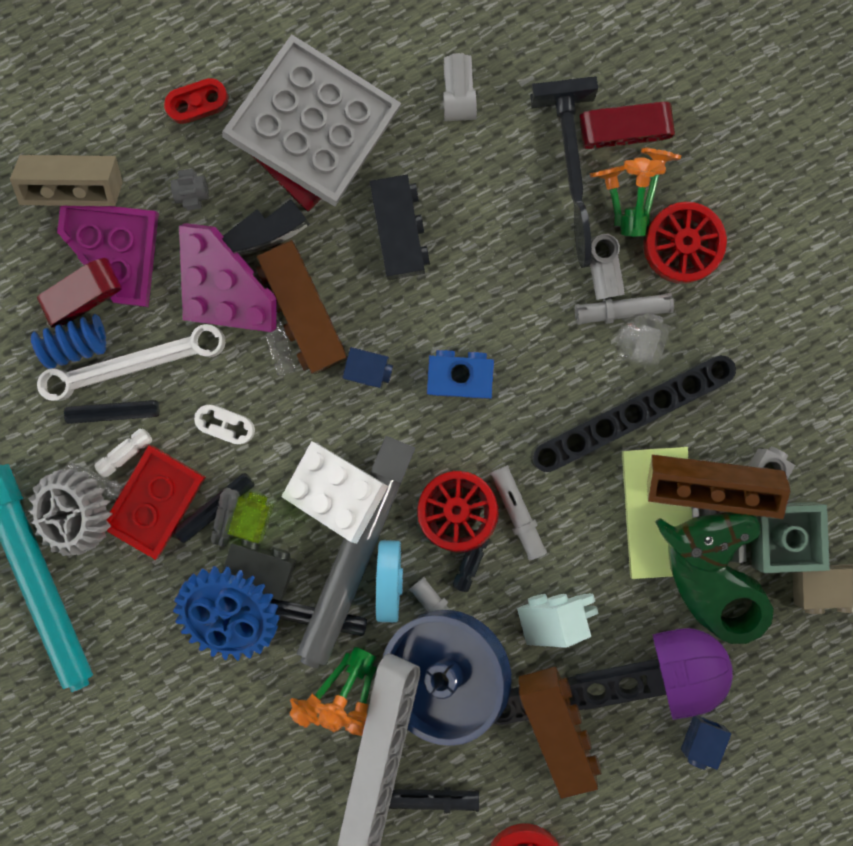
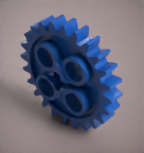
[173,566,279,661]

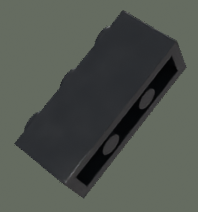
[370,174,430,280]

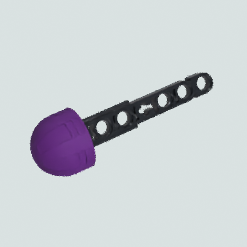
[494,628,733,725]

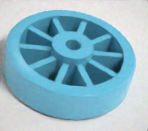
[376,540,403,623]

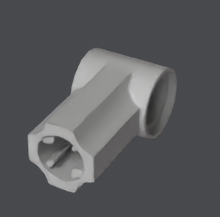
[443,53,477,121]
[590,234,625,300]

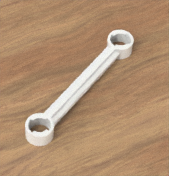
[37,324,226,401]

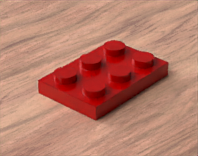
[106,445,206,560]

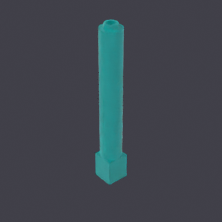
[0,464,93,692]

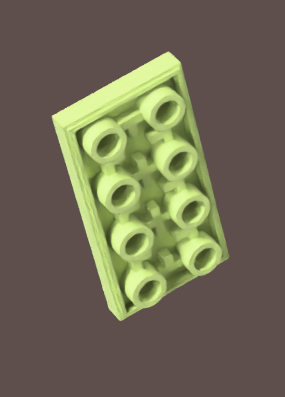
[622,447,692,579]

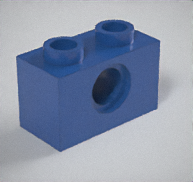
[427,350,494,399]

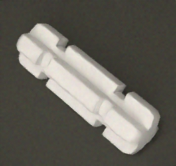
[94,429,152,477]

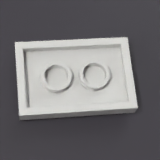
[281,441,388,544]

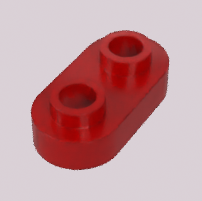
[164,78,229,124]

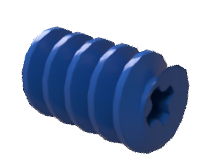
[31,314,106,369]

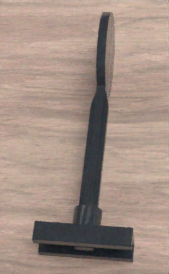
[530,76,599,268]

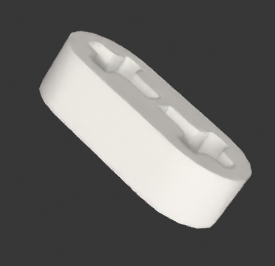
[194,405,255,445]

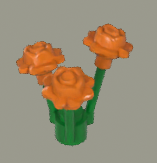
[290,646,377,736]

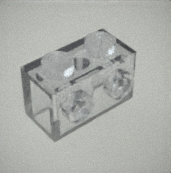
[616,313,671,367]

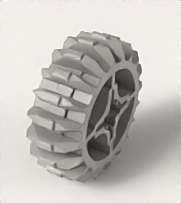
[27,469,112,556]

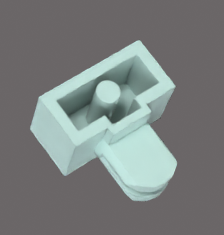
[517,593,598,648]

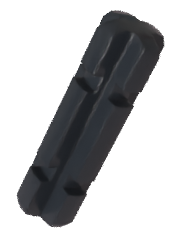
[453,531,490,592]

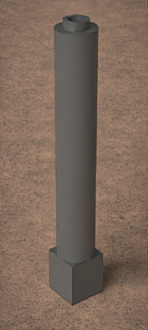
[297,436,415,669]

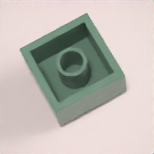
[751,502,830,573]

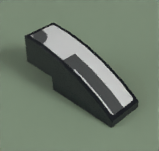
[222,199,310,256]

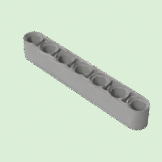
[338,653,420,846]

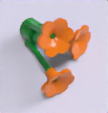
[590,148,681,236]

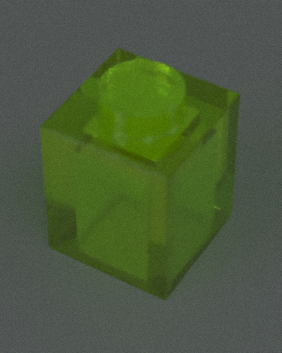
[227,491,274,543]

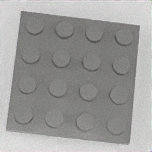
[222,34,401,207]

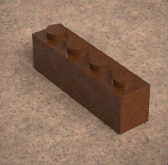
[256,240,348,375]
[647,454,791,519]
[519,666,602,799]

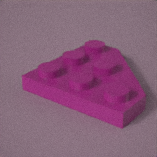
[57,206,159,308]
[179,223,276,332]

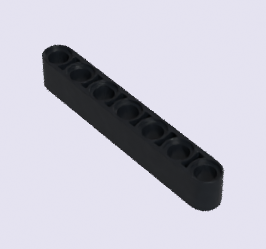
[530,355,736,472]

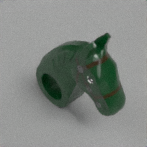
[655,512,774,644]

